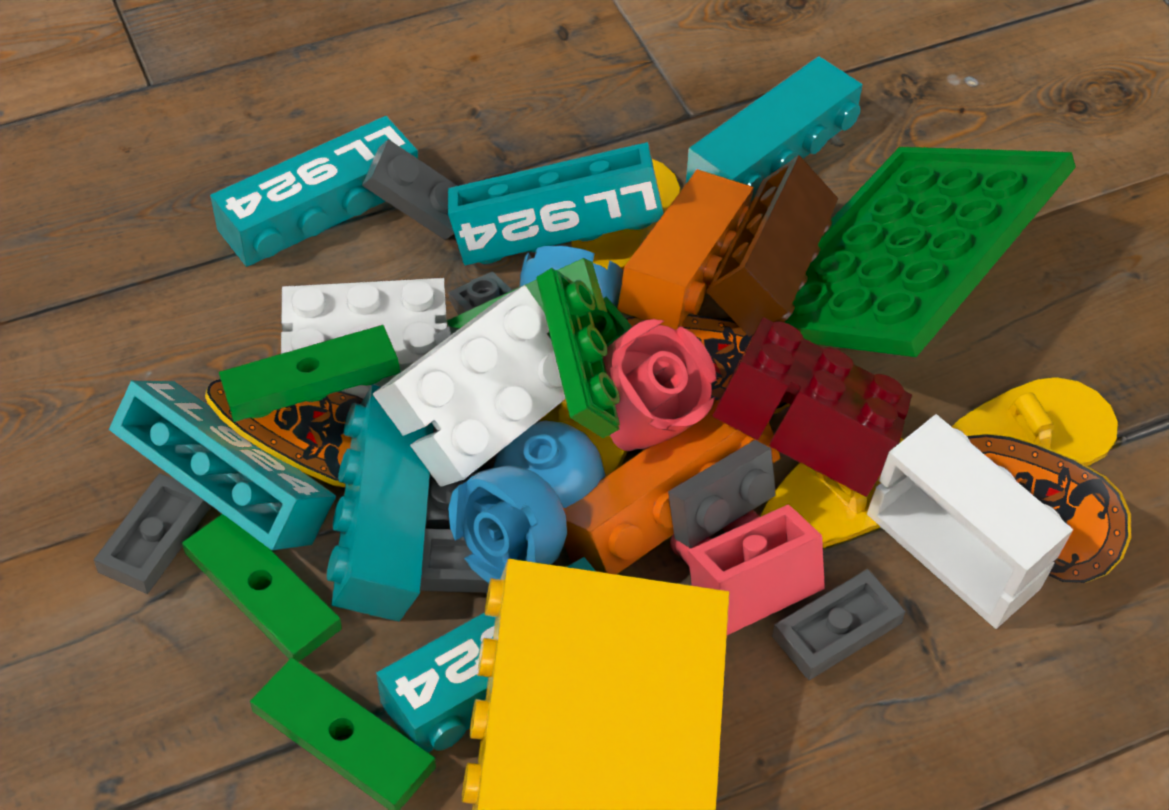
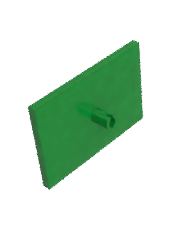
[784,147,1076,357]

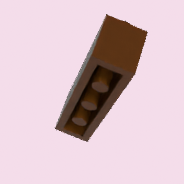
[706,155,839,337]

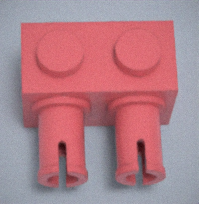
[670,504,825,635]

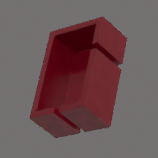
[712,317,912,497]

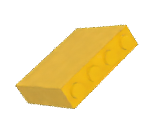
[462,559,729,810]

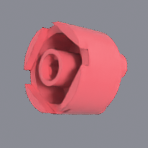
[603,319,716,451]

